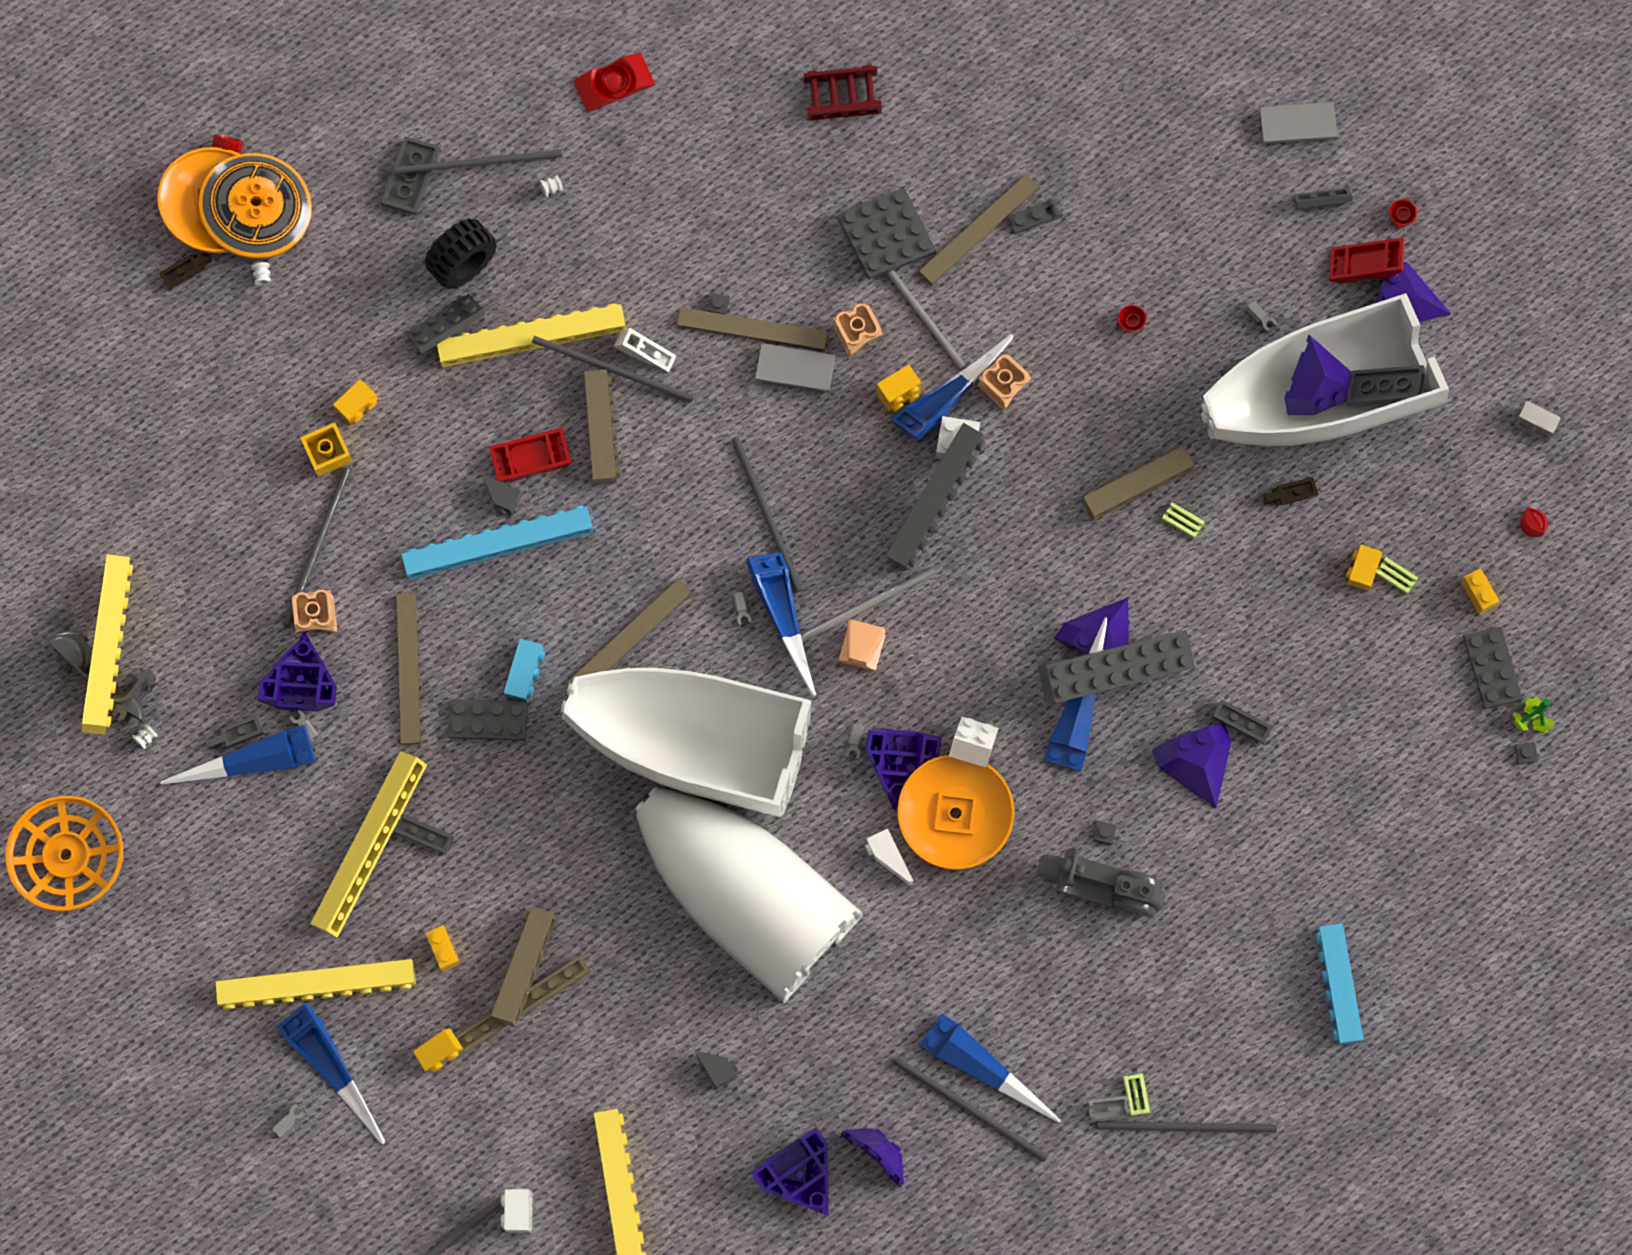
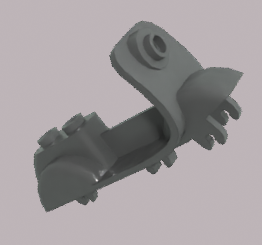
[46,631,156,726]
[1037,848,1165,918]

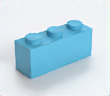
[504,639,545,702]

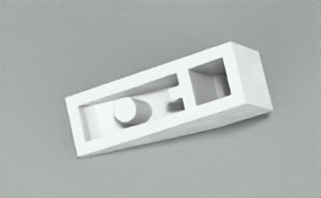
[614,328,676,372]
[865,829,913,886]

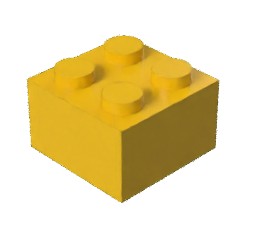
[877,364,921,413]
[300,422,353,477]

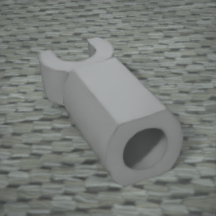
[1246,301,1277,333]
[732,591,752,627]
[290,710,320,743]
[846,725,864,760]
[272,1104,305,1138]

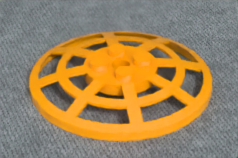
[6,796,123,912]

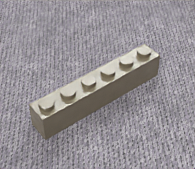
[584,369,620,485]
[1082,446,1194,521]
[490,907,557,1028]

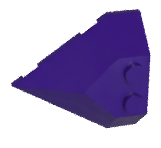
[1376,261,1451,322]
[1284,335,1351,415]
[1054,598,1129,654]
[257,632,337,712]
[1152,724,1231,808]
[865,728,942,810]
[751,1127,829,1217]
[841,1128,904,1187]

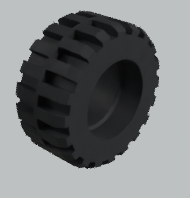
[425,218,497,289]

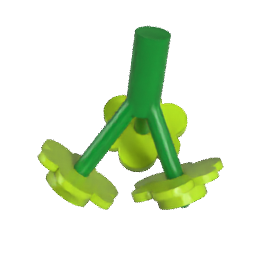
[1513,697,1554,733]

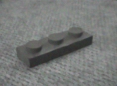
[1293,188,1353,210]
[1212,699,1273,745]
[393,814,454,855]

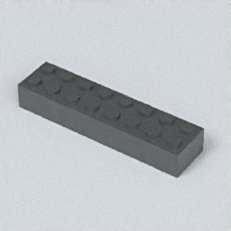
[886,423,986,570]
[1038,630,1195,704]

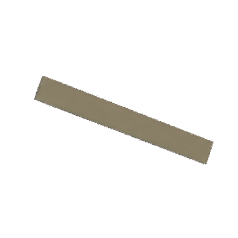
[919,174,1039,285]
[677,307,828,351]
[567,579,692,685]
[396,593,421,745]
[455,955,590,1058]

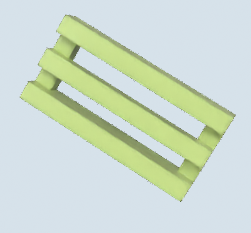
[1162,502,1205,539]
[1376,557,1418,594]
[1123,1073,1150,1116]

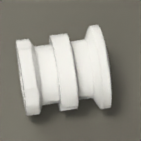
[540,175,563,198]
[251,262,271,286]
[132,724,158,750]

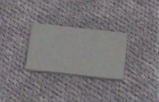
[1259,102,1338,144]
[755,343,836,393]

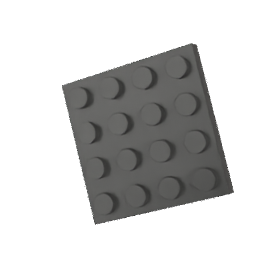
[837,188,936,280]

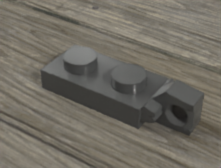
[208,715,264,749]

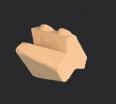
[832,303,883,356]
[978,353,1031,410]
[292,590,337,632]
[839,620,885,671]

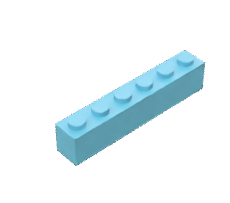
[1315,923,1364,1046]

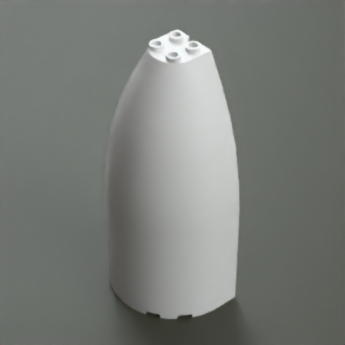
[1201,293,1449,446]
[561,668,811,817]
[635,787,863,1003]

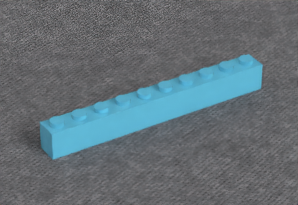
[402,506,594,580]

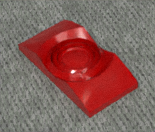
[573,53,655,113]
[1329,237,1405,283]
[489,428,572,482]

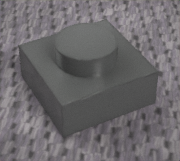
[707,293,730,315]
[1515,742,1538,764]
[1093,821,1116,845]

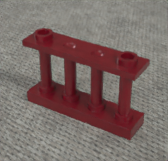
[804,65,882,121]

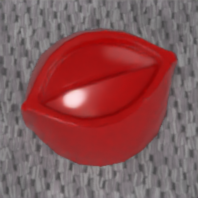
[212,134,243,153]
[1389,198,1417,230]
[1116,305,1147,332]
[1520,507,1548,537]

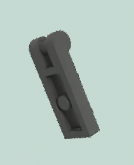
[1008,198,1063,234]

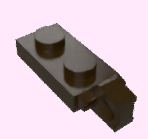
[159,252,212,290]
[1263,477,1318,506]

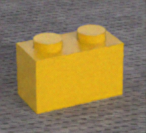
[333,379,378,425]
[1345,545,1383,591]
[1461,568,1500,615]
[426,925,460,972]
[413,1029,463,1072]

